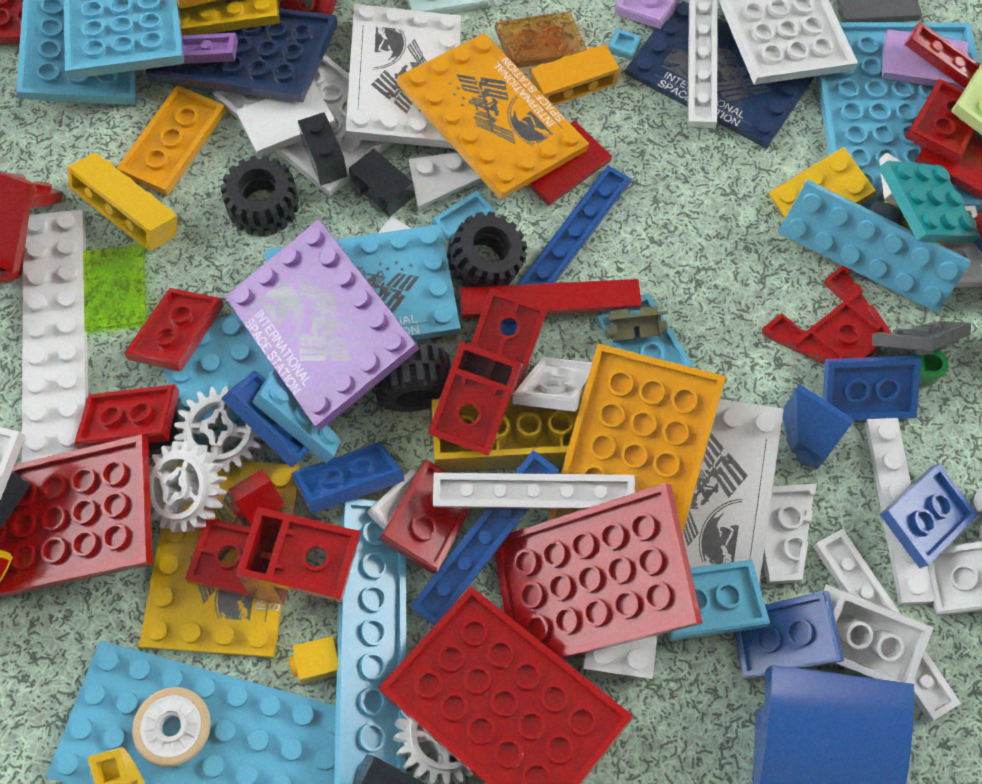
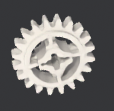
[174,386,262,475]
[149,441,227,532]
[393,711,473,784]

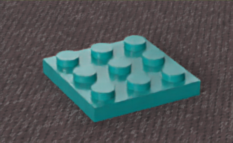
[879,160,981,243]

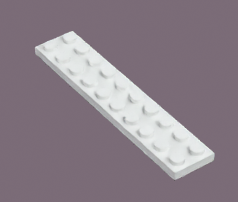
[21,209,88,463]

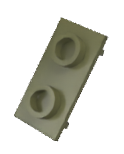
[603,306,668,342]

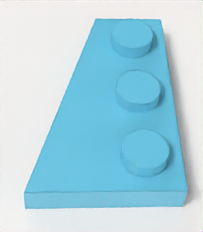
[252,368,341,464]

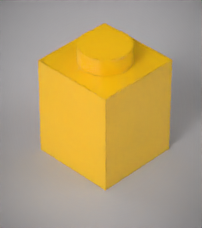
[289,636,338,685]

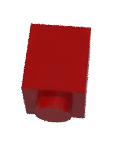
[228,469,286,526]

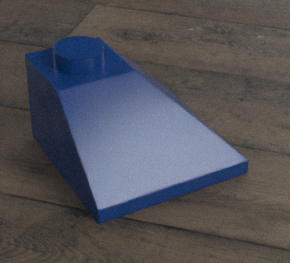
[782,384,854,469]

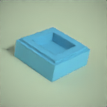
[608,28,641,60]

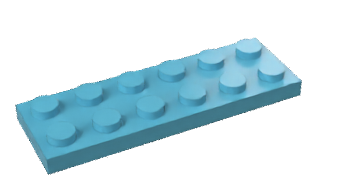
[777,179,971,313]

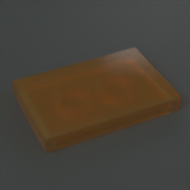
[494,11,587,68]

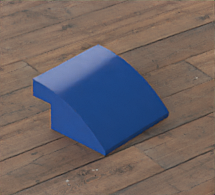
[753,665,914,784]

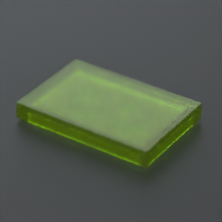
[83,244,148,334]

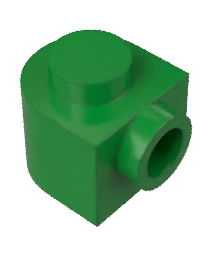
[910,350,949,386]

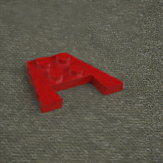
[762,265,892,364]

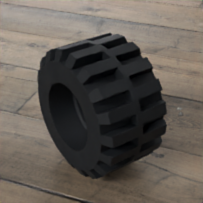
[221,156,299,236]
[447,212,527,288]
[375,344,451,412]

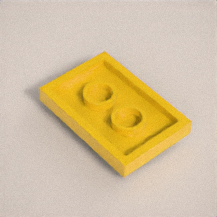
[769,147,876,218]

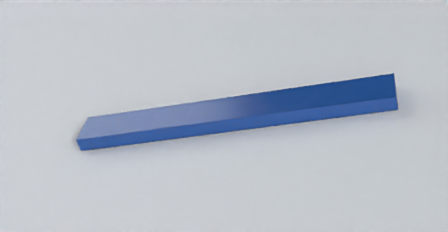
[501,165,632,336]

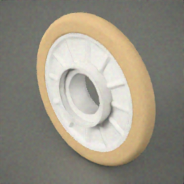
[132,687,211,767]

